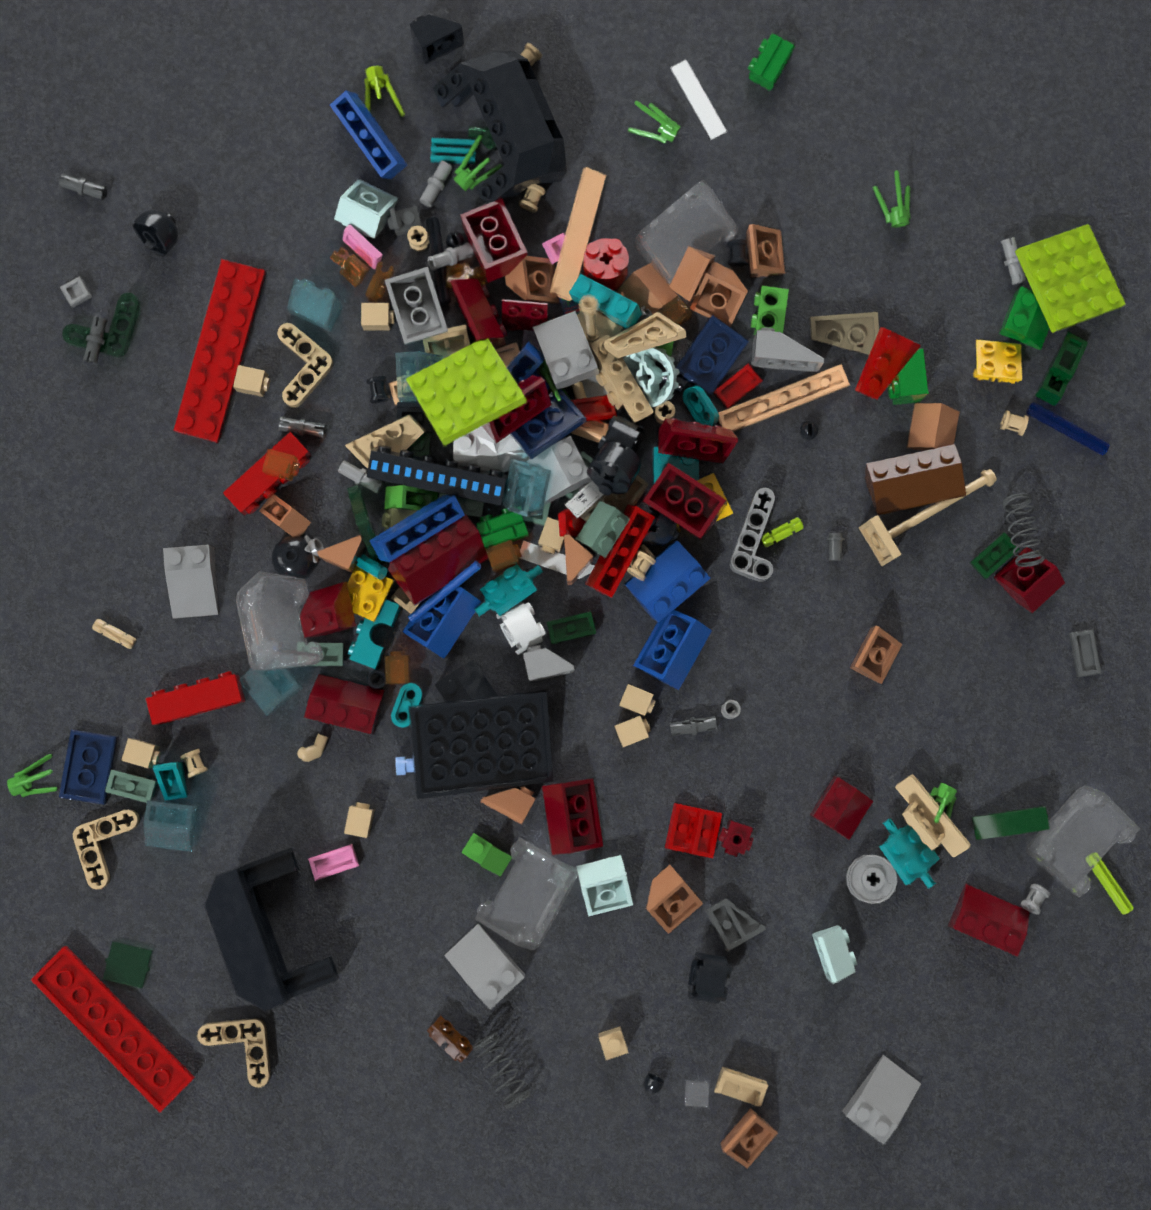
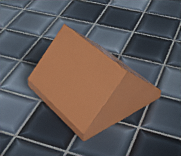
[746,224,785,278]
[669,246,716,301]
[616,264,679,315]
[907,403,959,451]
[317,535,367,573]
[564,535,593,585]
[850,626,902,684]
[720,1108,778,1168]

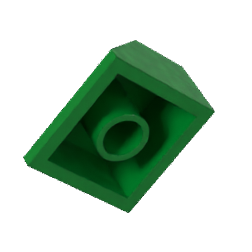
[999,286,1049,350]
[888,349,928,405]

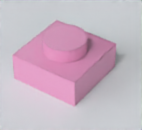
[542,233,565,264]

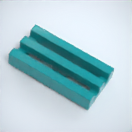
[430,138,476,164]

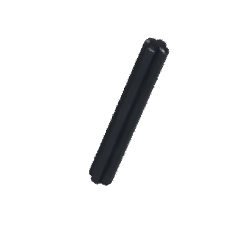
[426,217,451,305]

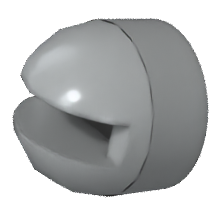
[721,700,741,719]

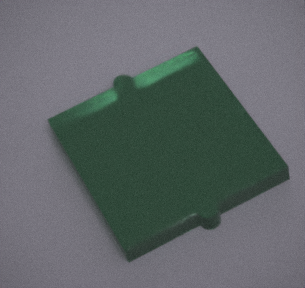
[103,941,152,988]

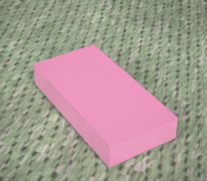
[343,225,383,269]
[308,844,360,881]

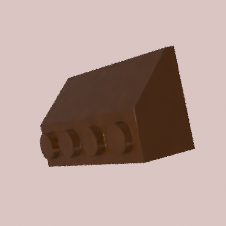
[865,444,966,515]

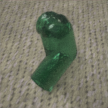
[468,126,496,149]

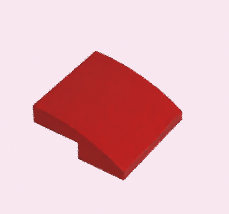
[665,803,722,858]

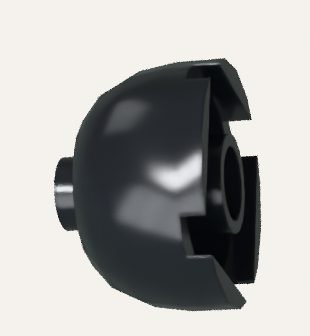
[133,210,178,256]
[643,507,680,547]
[272,536,318,581]

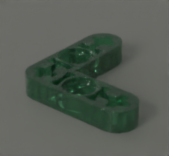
[62,293,140,358]
[347,485,386,565]

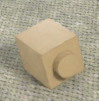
[361,303,395,330]
[233,365,270,397]
[538,517,564,554]
[619,684,656,716]
[614,716,651,747]
[121,738,161,768]
[344,802,375,838]
[599,1027,628,1060]

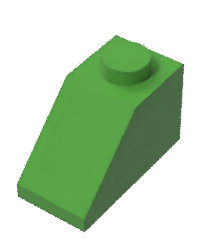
[385,485,438,510]

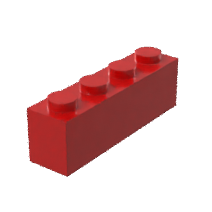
[223,432,311,516]
[585,505,655,597]
[146,671,246,725]

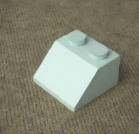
[334,179,398,238]
[576,855,633,916]
[812,925,857,983]

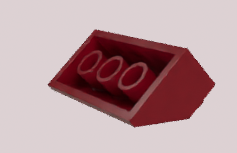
[388,514,488,606]

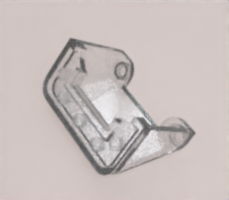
[635,180,738,286]
[236,571,323,671]
[1026,785,1140,898]
[475,837,578,950]

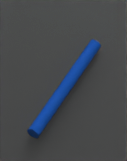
[408,561,482,623]

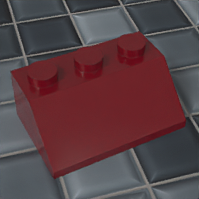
[460,198,528,283]
[450,279,508,350]
[482,375,552,443]
[658,418,738,463]
[643,463,727,539]
[304,674,385,735]
[542,778,603,855]
[948,884,1030,957]

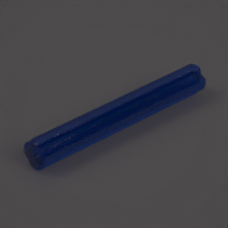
[1026,402,1110,455]

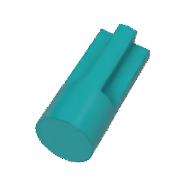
[356,554,388,580]

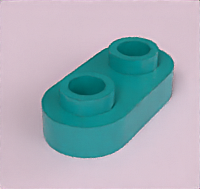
[683,386,719,426]
[391,683,423,728]

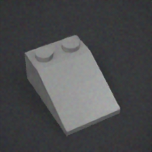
[385,267,448,345]
[533,311,600,390]
[751,327,824,372]
[510,436,591,512]
[163,545,219,619]
[444,924,525,1010]
[842,1055,921,1145]

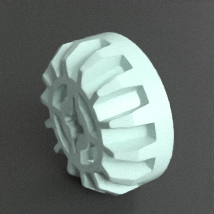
[623,347,679,408]

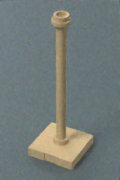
[577,296,623,367]
[859,469,997,566]

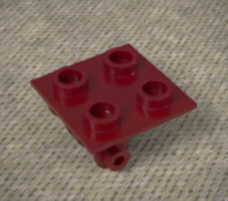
[502,299,548,332]

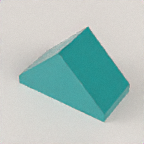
[153,762,188,801]

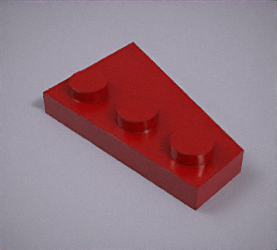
[855,328,921,399]

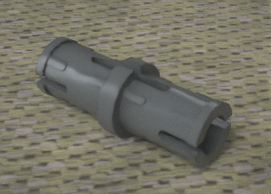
[59,173,107,200]
[83,316,108,364]
[279,416,326,438]
[670,716,717,737]

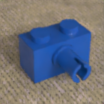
[506,342,550,390]

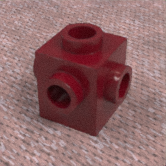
[718,820,753,857]

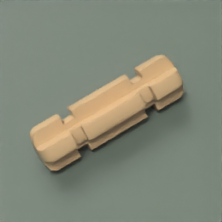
[92,619,136,649]

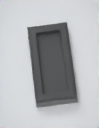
[1069,629,1101,678]

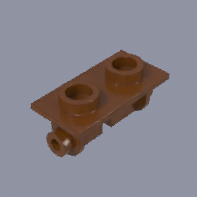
[427,1015,473,1063]

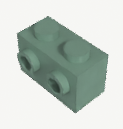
[576,501,630,558]

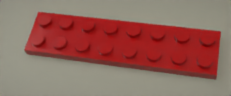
[173,259,266,443]
[31,946,195,1113]

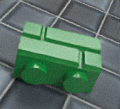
[748,33,795,90]
[477,507,529,551]

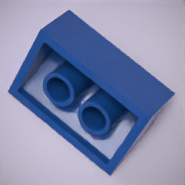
[624,540,711,623]
[402,587,481,659]
[633,610,712,690]

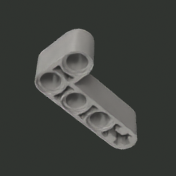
[729,488,775,582]

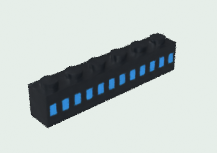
[366,445,508,505]

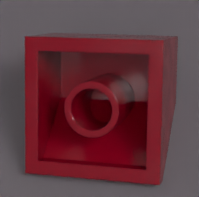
[994,547,1065,613]
[300,582,356,638]
[810,777,873,840]

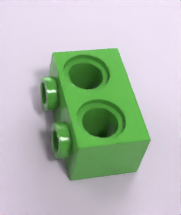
[751,286,789,335]

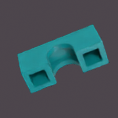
[569,274,642,330]
[348,599,401,670]

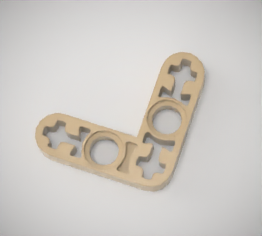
[277,323,333,408]
[73,809,140,890]
[197,1018,271,1088]

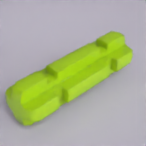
[761,517,804,547]

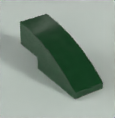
[1035,332,1088,406]
[971,806,1050,840]

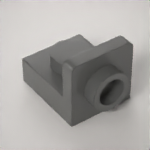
[387,206,421,236]

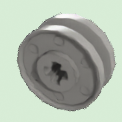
[846,855,897,904]

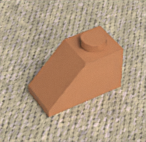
[259,494,311,538]

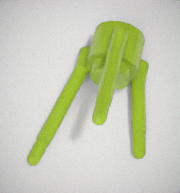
[364,66,405,117]

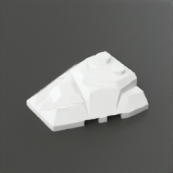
[453,426,530,474]

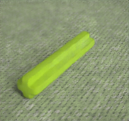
[1085,852,1134,915]

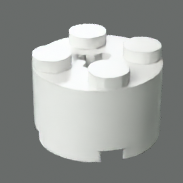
[496,601,546,655]

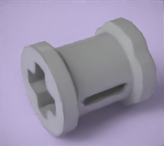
[1021,884,1050,915]

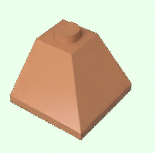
[505,256,560,304]
[690,261,748,327]
[481,786,536,824]
[646,865,703,934]

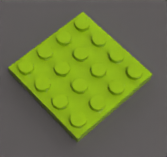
[1015,224,1126,333]
[406,338,527,446]

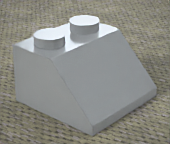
[523,645,574,682]

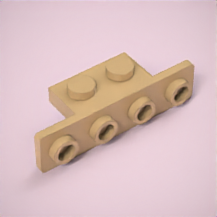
[589,335,653,423]
[895,774,971,857]

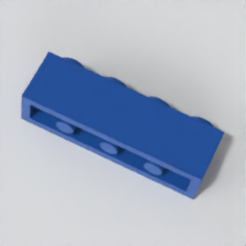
[330,91,407,179]
[369,495,465,562]

